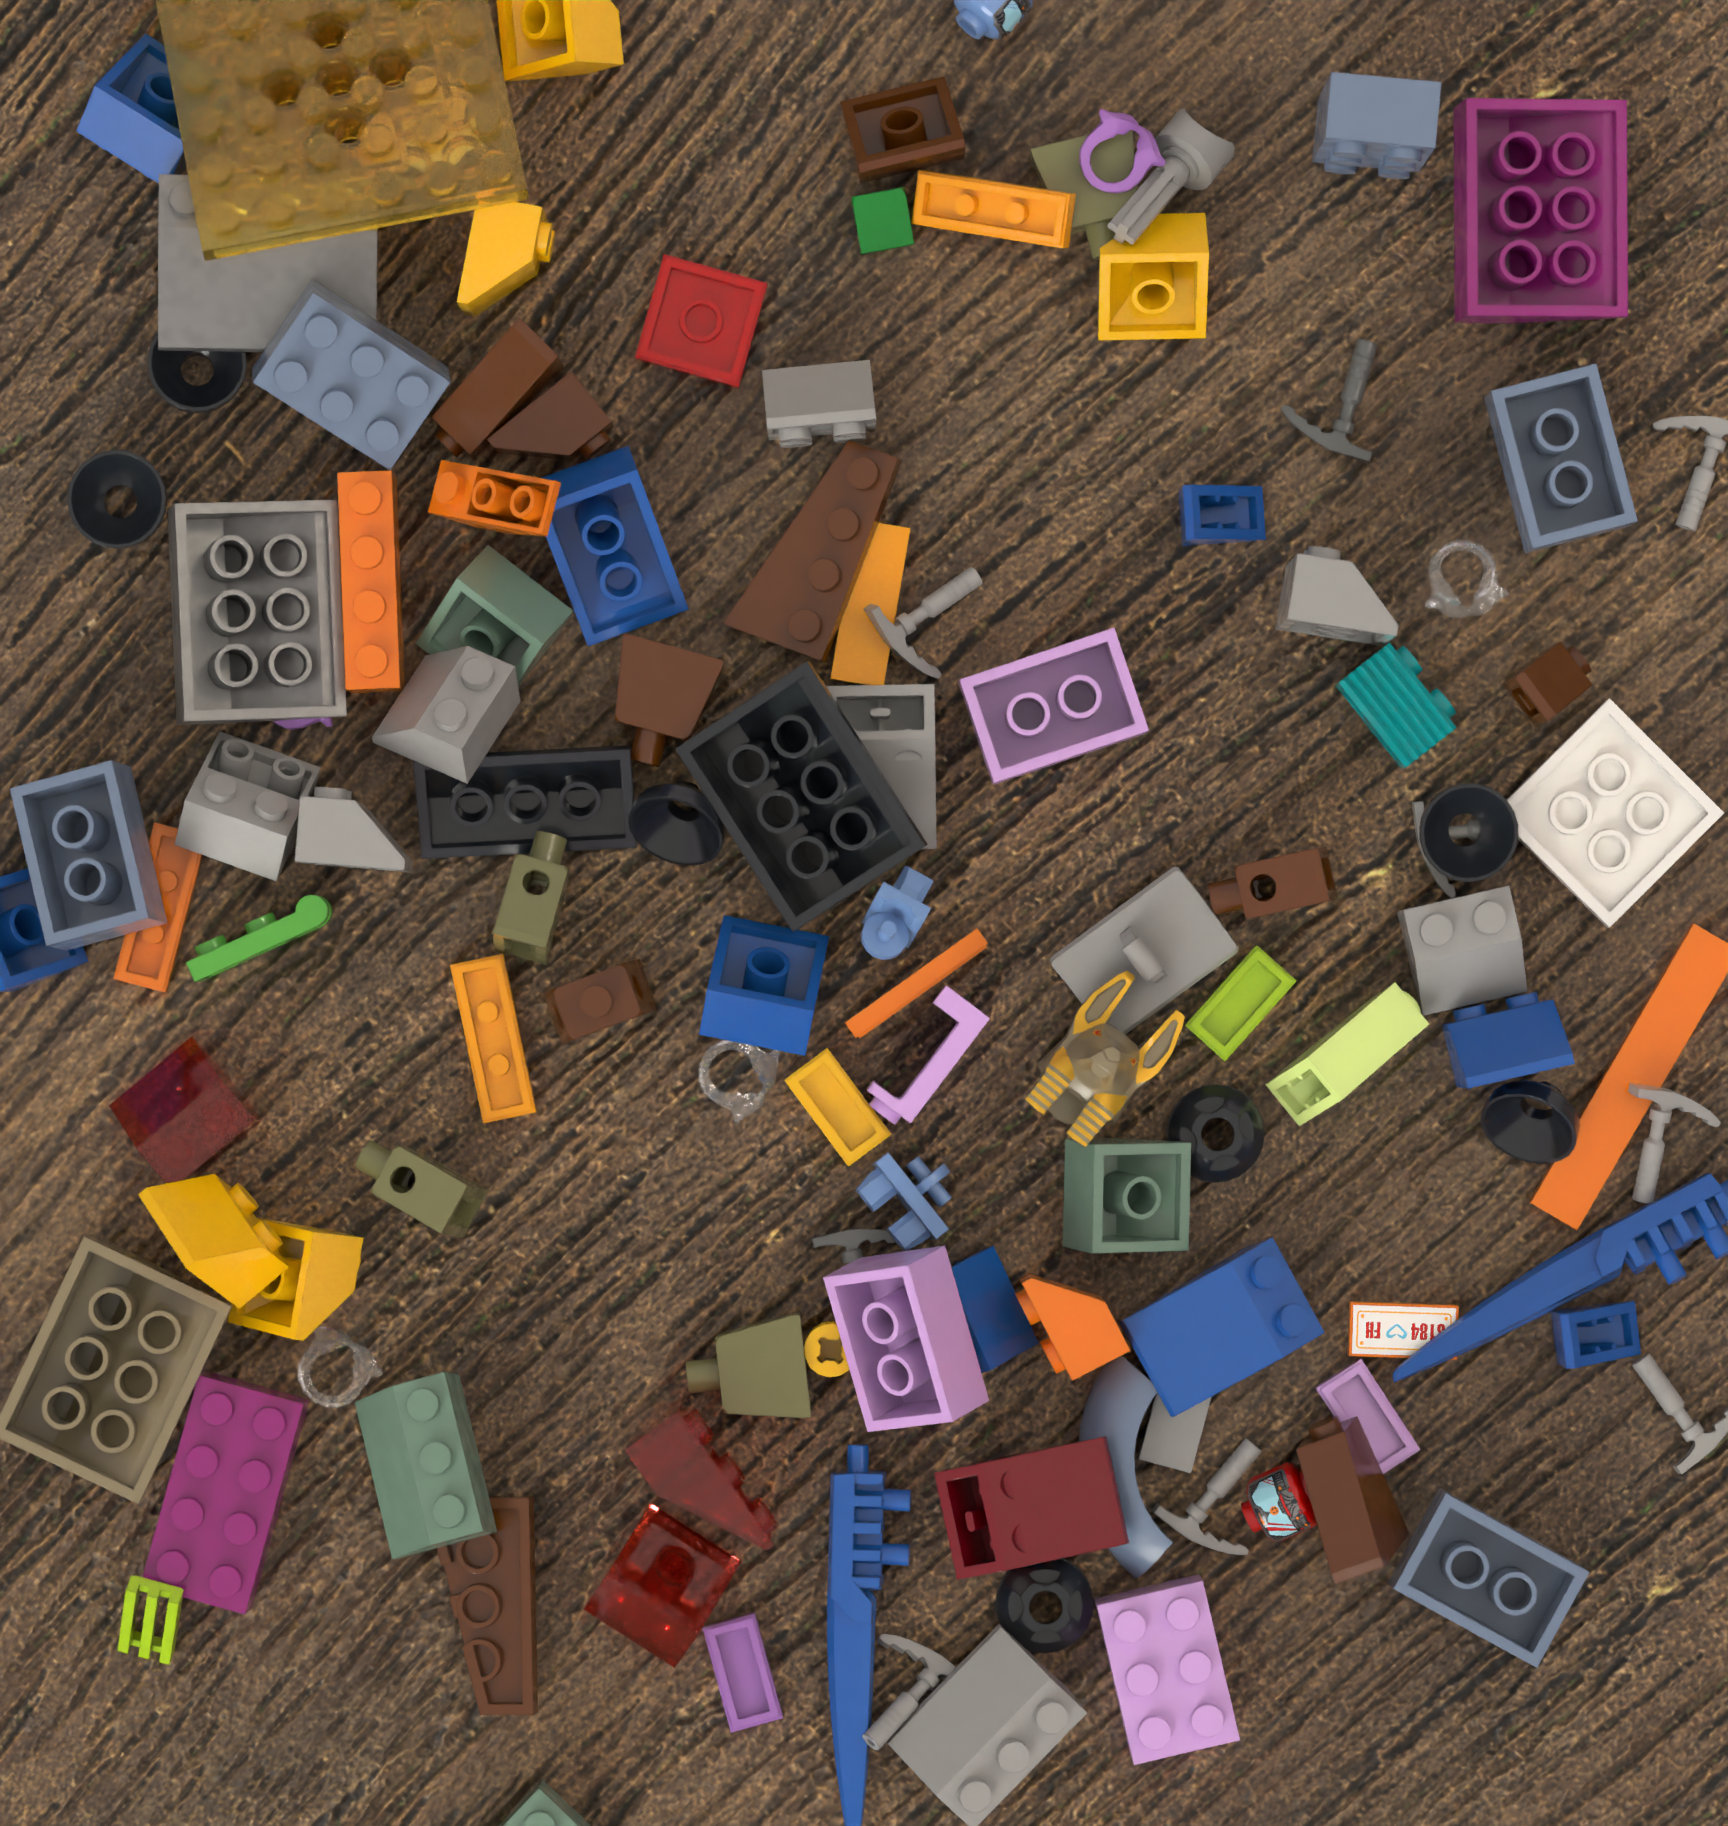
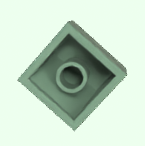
[416,545,573,687]
[1063,1138,1191,1254]

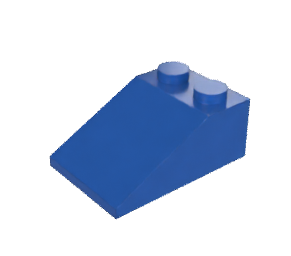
[542,446,689,646]
[1119,1237,1325,1417]

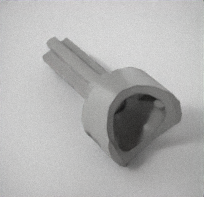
[1108,108,1235,245]

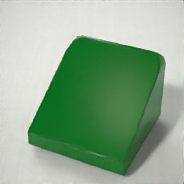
[851,187,914,255]

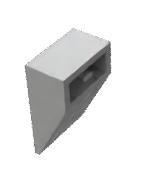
[826,684,937,849]

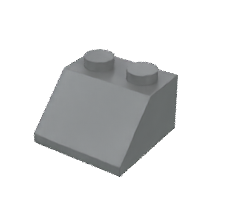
[372,646,520,784]
[295,787,414,873]
[1397,886,1527,1016]

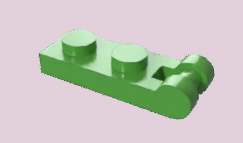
[186,895,333,982]

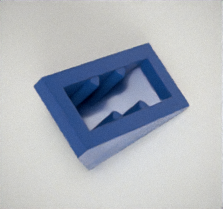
[1178,484,1266,546]
[1551,1301,1641,1369]

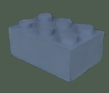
[1312,72,1441,179]
[252,279,450,470]
[1484,363,1638,554]
[10,760,168,951]
[1388,1488,1589,1668]

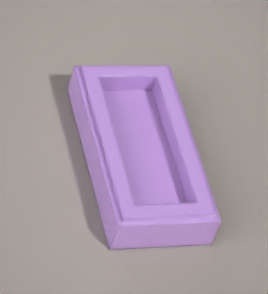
[1315,1358,1420,1474]

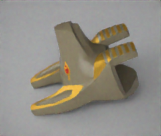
[1025,970,1185,1148]

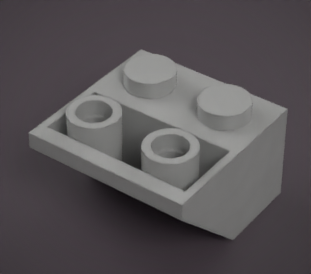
[762,360,876,448]
[175,731,321,881]

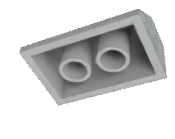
[1275,546,1398,646]
[887,1624,1087,1826]

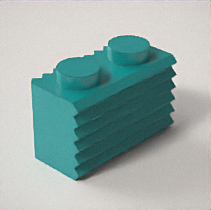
[1335,642,1457,769]

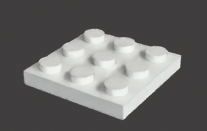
[1507,698,1724,928]

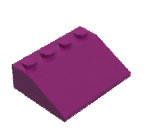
[1454,98,1628,324]

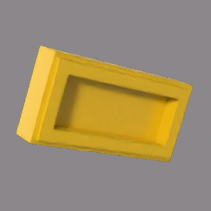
[784,1048,892,1167]

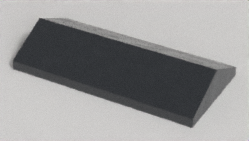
[413,745,637,859]

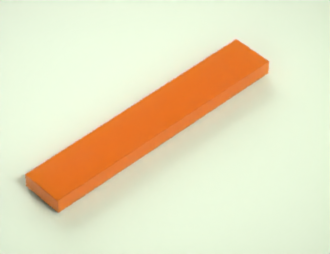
[1529,923,1728,1230]

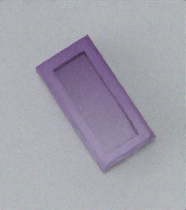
[702,1612,783,1732]

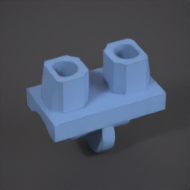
[861,866,934,960]
[855,1152,952,1251]

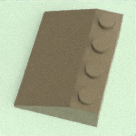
[0,1234,233,1504]

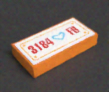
[1347,1301,1459,1360]

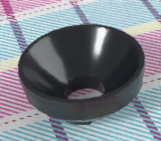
[147,333,247,414]
[67,450,167,549]
[628,781,726,866]
[1419,783,1518,882]
[1481,1080,1580,1164]
[1166,1084,1265,1183]
[995,1558,1094,1653]

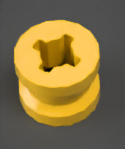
[804,1321,850,1377]

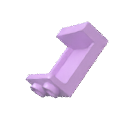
[867,985,990,1125]

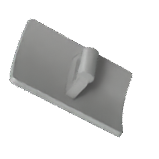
[1050,867,1238,1034]

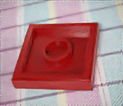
[635,254,768,389]

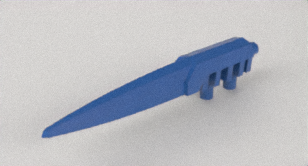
[1393,1173,1728,1383]
[827,1444,912,1826]

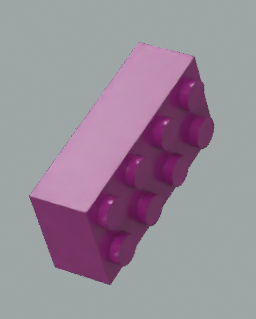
[143,1371,310,1614]

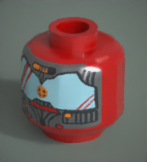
[1241,1462,1317,1542]

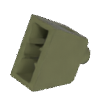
[1029,130,1137,260]
[493,831,569,965]
[355,1140,490,1238]
[686,1312,812,1418]

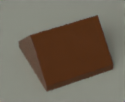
[840,76,966,184]

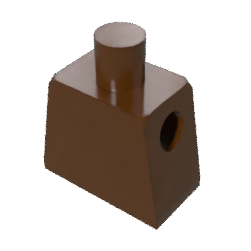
[615,633,725,767]
[1208,846,1338,919]
[543,959,658,1044]

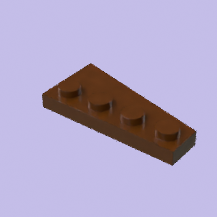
[723,440,902,663]
[436,1496,538,1715]

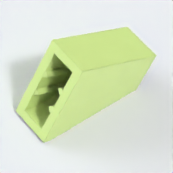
[1265,982,1429,1126]

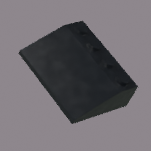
[675,661,928,932]

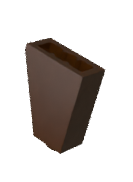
[432,318,564,460]
[1296,1416,1410,1584]

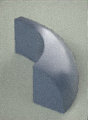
[1079,1355,1173,1579]

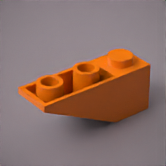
[428,460,561,536]

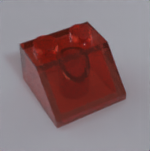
[109,1036,261,1183]
[584,1504,742,1668]

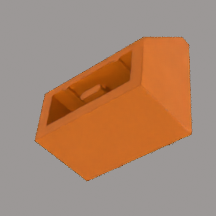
[1015,1273,1130,1381]

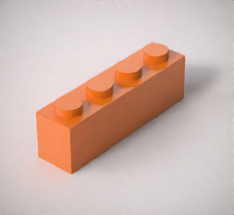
[337,470,405,693]

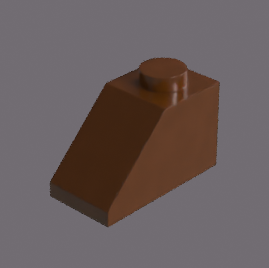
[487,371,614,461]
[1502,642,1593,726]

